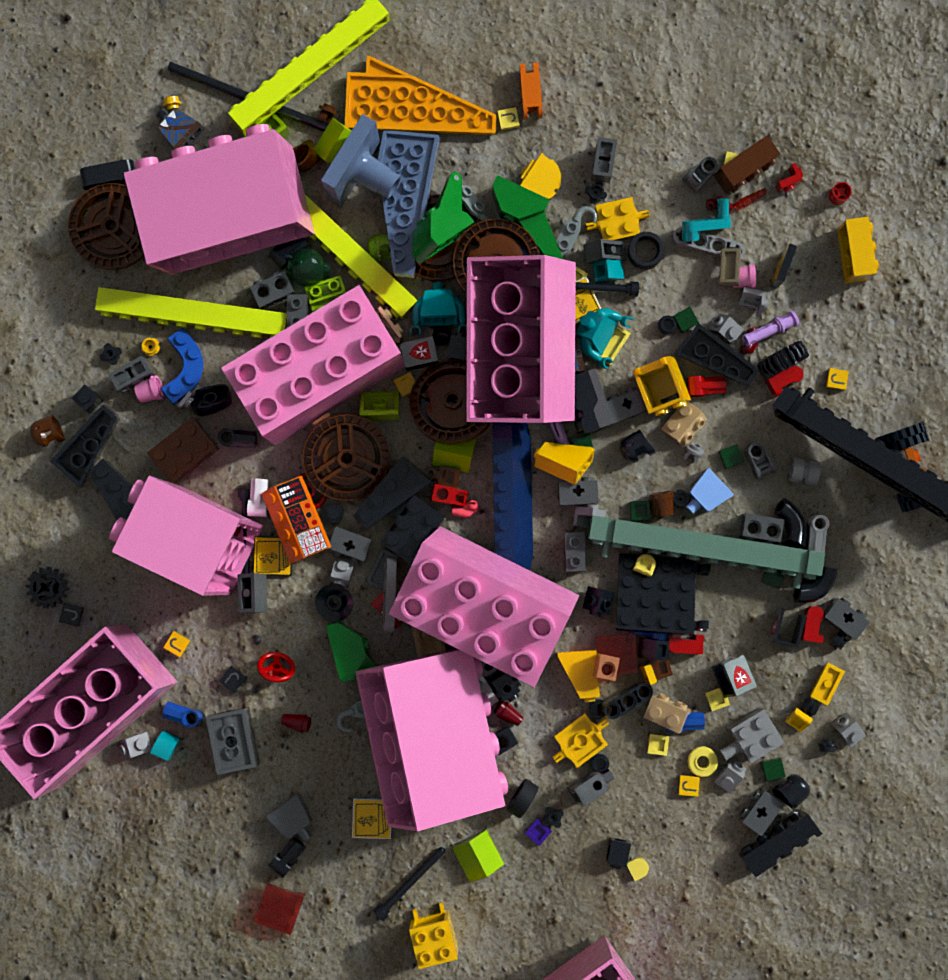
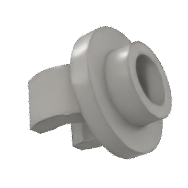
[684,442,704,464]

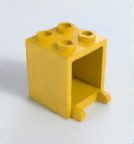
[632,356,691,416]
[409,902,458,969]

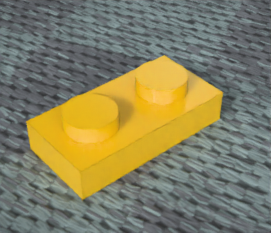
[809,662,845,706]

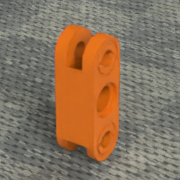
[519,62,543,120]

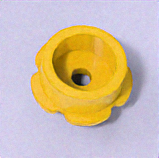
[163,96,181,111]
[141,338,160,356]

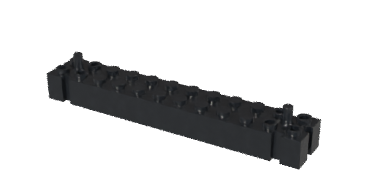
[772,386,948,523]

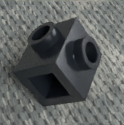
[582,586,614,617]
[491,672,521,702]

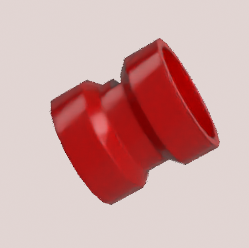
[829,182,852,205]

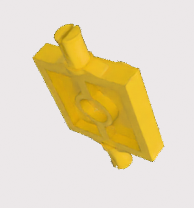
[585,197,650,241]
[552,713,609,768]

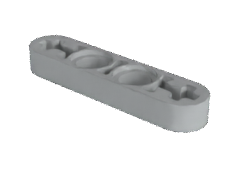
[672,227,745,258]
[382,557,397,632]

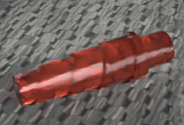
[734,188,767,210]

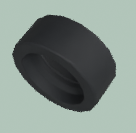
[627,232,664,270]
[507,779,539,818]

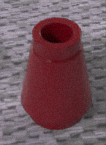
[494,700,524,726]
[281,713,311,733]

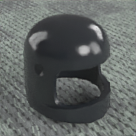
[619,430,656,463]
[772,774,810,810]

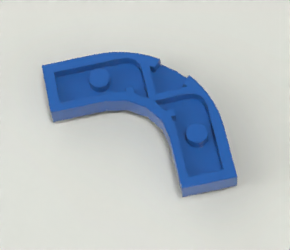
[161,328,203,405]

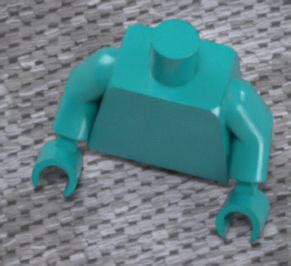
[410,282,467,336]
[577,308,634,369]

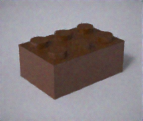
[713,135,781,194]
[147,417,219,484]

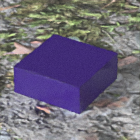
[524,818,552,846]

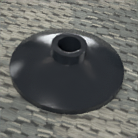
[315,583,354,622]

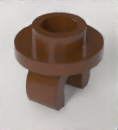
[318,103,337,123]

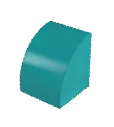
[593,259,624,283]
[150,730,181,761]

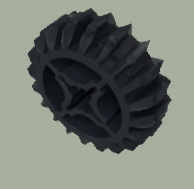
[757,341,809,379]

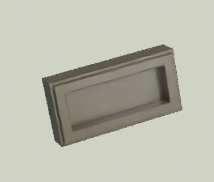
[719,248,741,286]

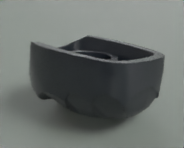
[191,384,232,417]

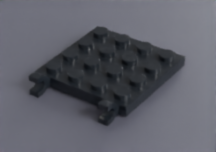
[615,554,711,636]

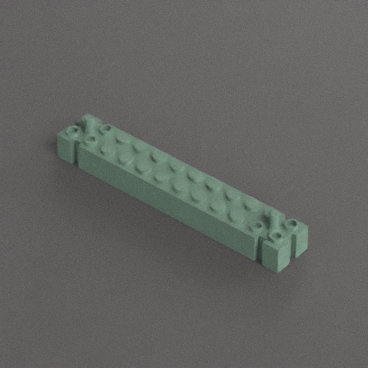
[586,516,825,589]

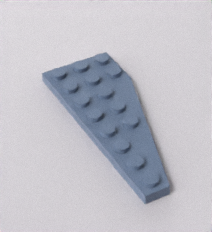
[378,130,440,278]

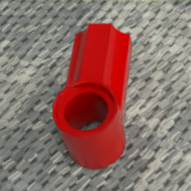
[687,376,727,397]

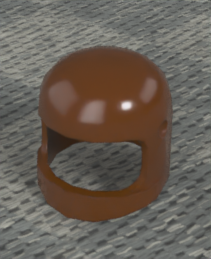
[30,415,65,447]

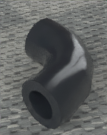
[774,498,807,549]
[793,567,838,603]

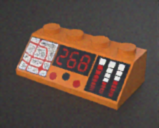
[261,476,331,564]

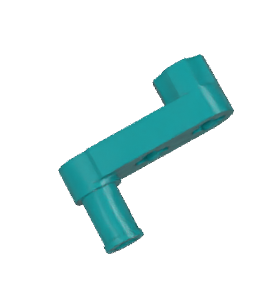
[682,198,731,241]

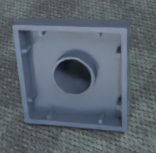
[321,114,401,208]

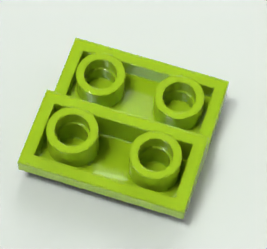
[305,275,346,312]

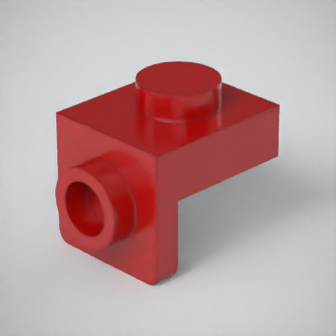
[775,163,803,193]

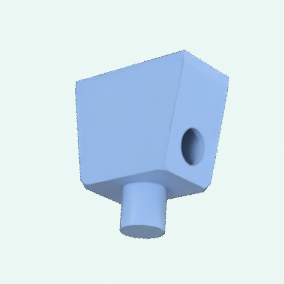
[685,468,734,515]

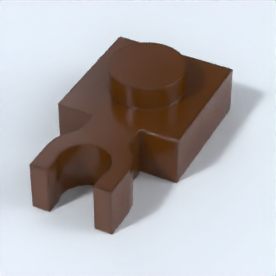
[427,466,461,488]

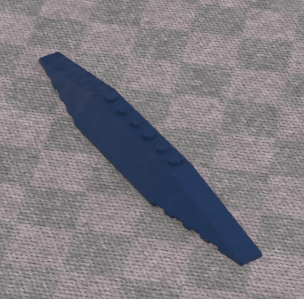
[492,422,533,571]

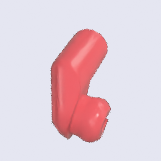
[451,500,479,518]

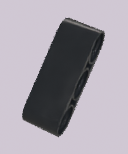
[80,159,135,190]
[598,683,653,719]

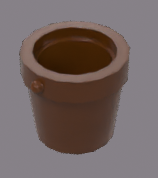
[649,491,674,517]

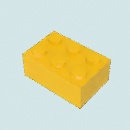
[837,217,879,284]

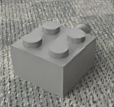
[720,708,784,763]

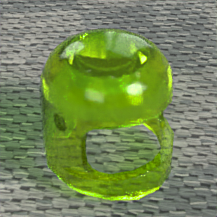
[368,233,391,262]

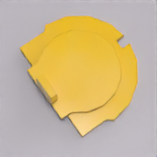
[519,153,561,199]

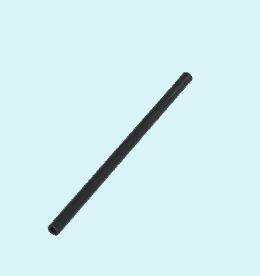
[168,62,329,132]

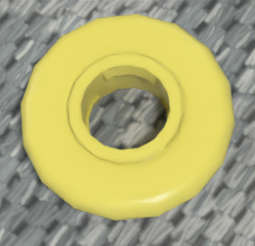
[687,746,718,777]

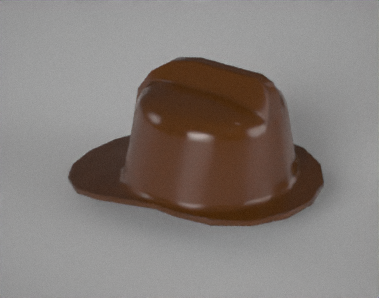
[293,140,320,172]

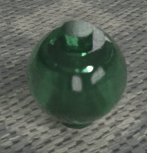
[286,248,330,287]

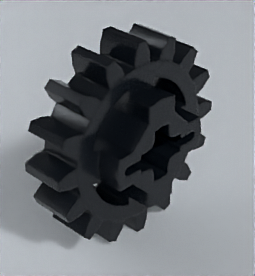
[25,567,70,609]

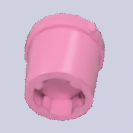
[733,264,756,289]
[134,375,165,403]

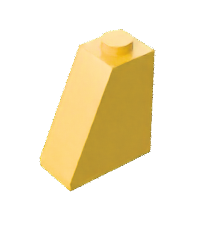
[534,442,595,485]
[557,650,600,702]

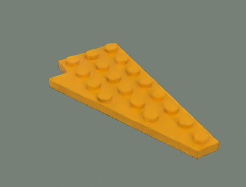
[345,56,496,135]

